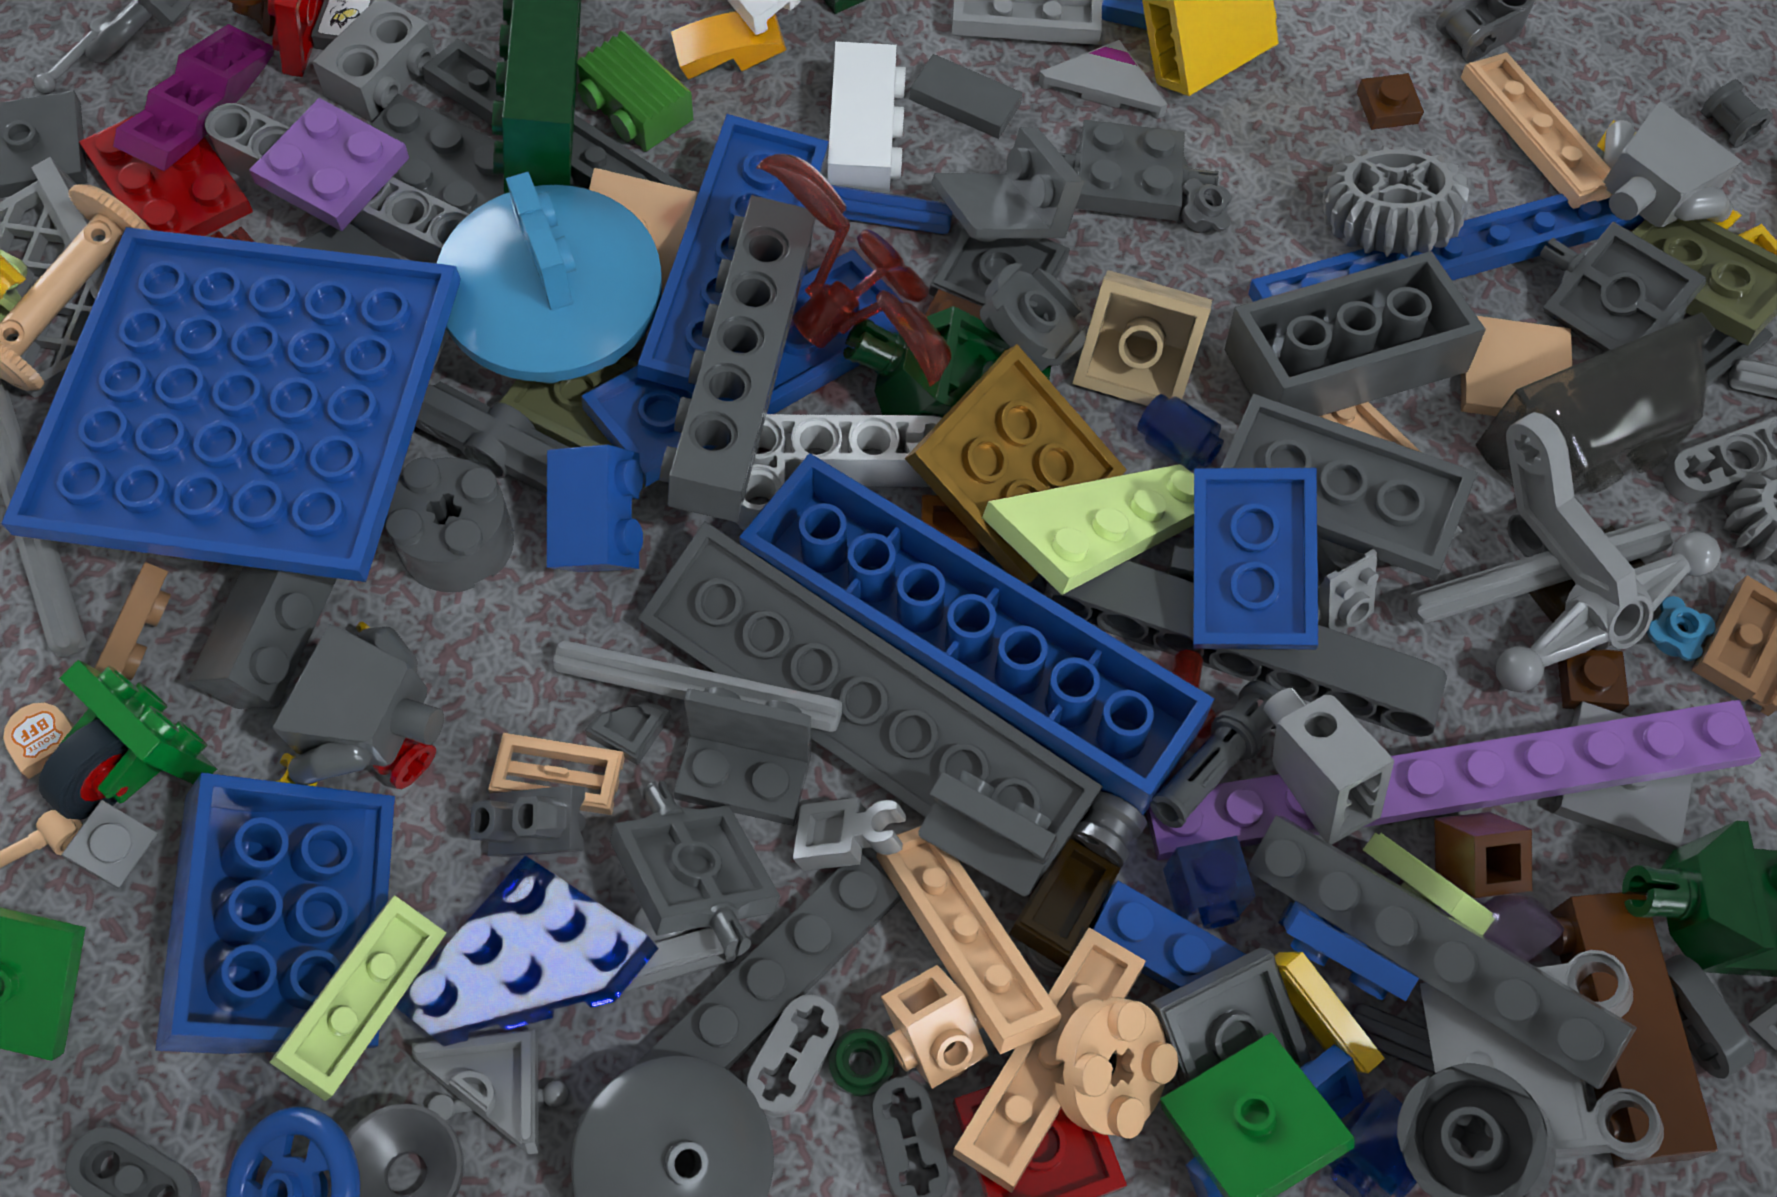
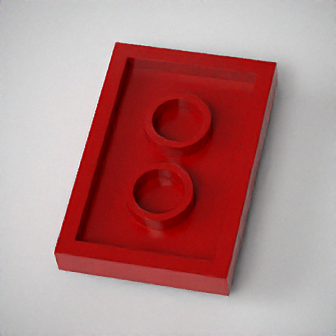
[79,114,253,236]

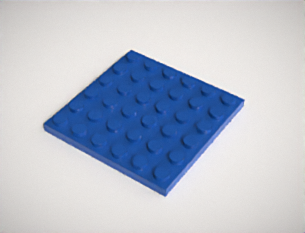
[1,227,461,582]

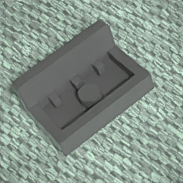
[918,770,1058,897]

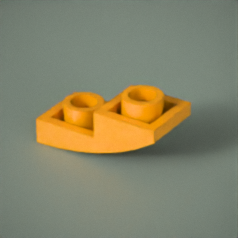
[671,11,786,80]

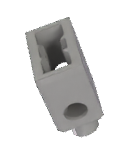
[1263,688,1394,845]

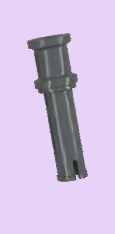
[1150,681,1279,828]

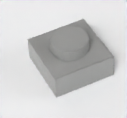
[61,800,158,889]

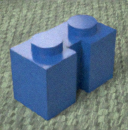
[547,444,643,572]

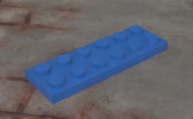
[637,114,829,401]
[581,249,919,487]

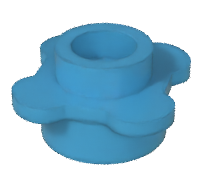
[1647,596,1716,661]

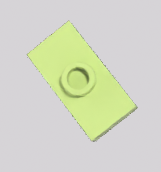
[1363,833,1495,935]

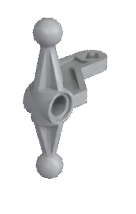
[1495,412,1721,693]

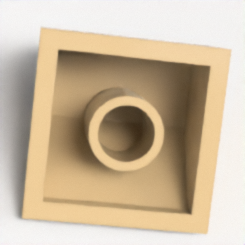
[1072,270,1212,415]

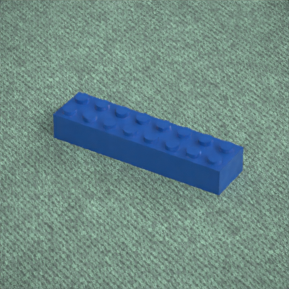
[739,453,1214,816]

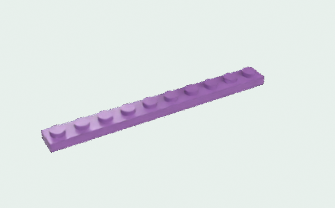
[1146,700,1761,860]

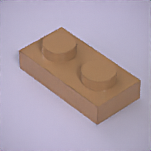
[94,562,171,680]

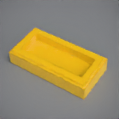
[1274,952,1385,1073]

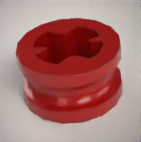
[373,738,436,789]

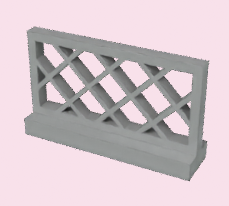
[0,157,115,398]

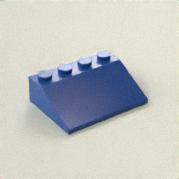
[155,773,395,1054]

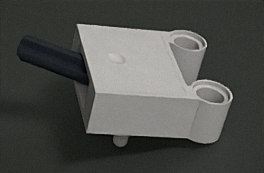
[1351,950,1664,1161]

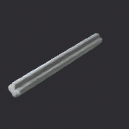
[0,378,87,658]

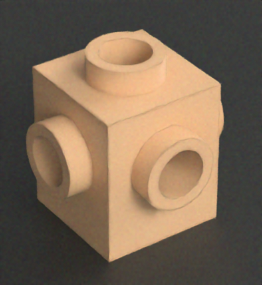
[881,965,989,1089]

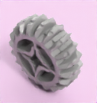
[1322,145,1470,258]

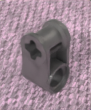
[1436,0,1536,63]

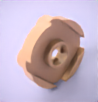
[1055,996,1178,1139]

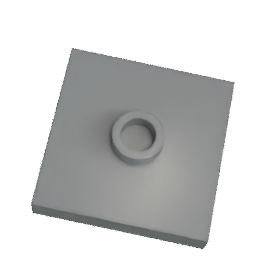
[1553,701,1694,854]

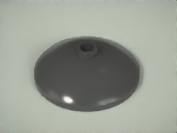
[571,1056,774,1197]

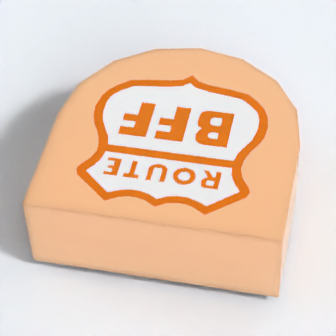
[3,703,74,779]

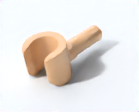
[0,810,83,868]

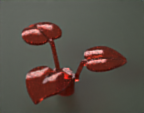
[756,154,951,387]

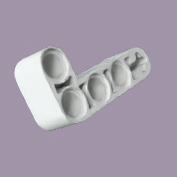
[737,414,942,530]

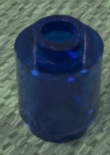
[1137,394,1224,471]

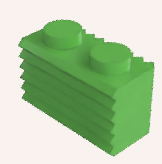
[577,31,694,152]

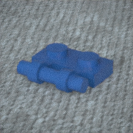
[1278,901,1419,1001]

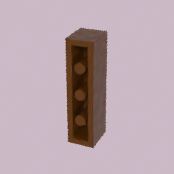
[1547,892,1718,1168]

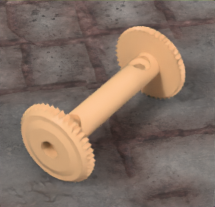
[0,184,151,391]

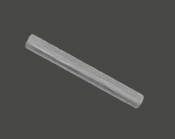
[1407,519,1673,624]
[553,640,842,732]

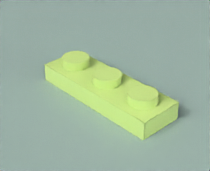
[269,895,447,1101]

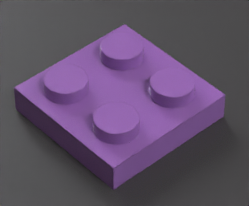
[249,98,409,231]

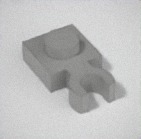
[793,797,906,871]

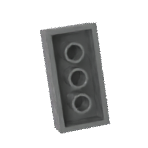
[1224,251,1486,416]

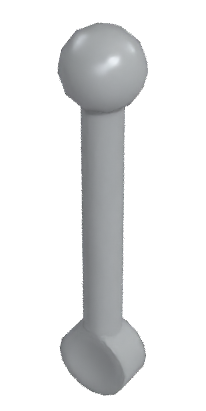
[34,17,110,94]
[428,1080,569,1121]

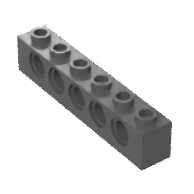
[659,195,817,522]

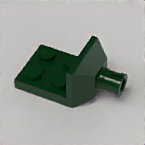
[843,306,1052,418]
[1622,820,1777,977]

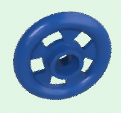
[226,1106,360,1197]

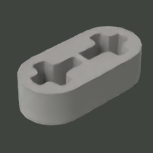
[747,995,839,1117]

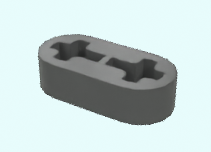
[1665,954,1755,1079]
[872,1077,949,1197]

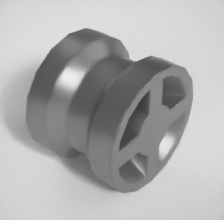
[1070,791,1147,868]

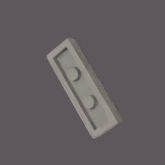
[952,0,1102,45]

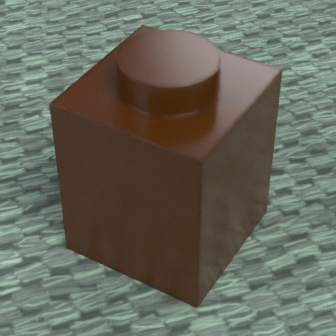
[1434,812,1533,898]

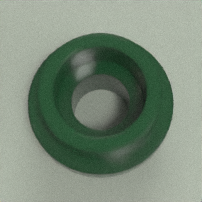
[829,1028,895,1097]

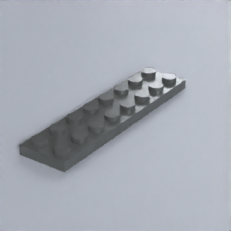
[638,521,1103,891]

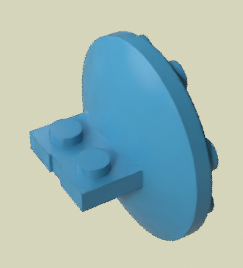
[437,172,662,384]

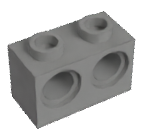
[312,0,436,123]

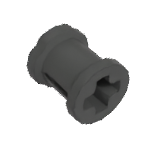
[1700,79,1773,148]

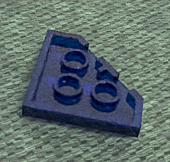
[395,855,659,1047]

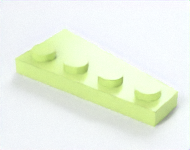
[982,464,1194,595]

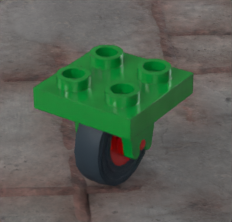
[39,660,217,820]

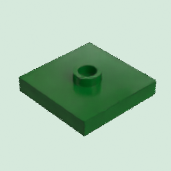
[0,907,86,1061]
[1160,1032,1354,1197]

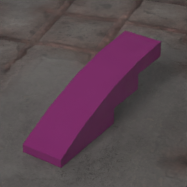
[113,24,275,171]

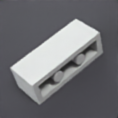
[827,41,906,194]

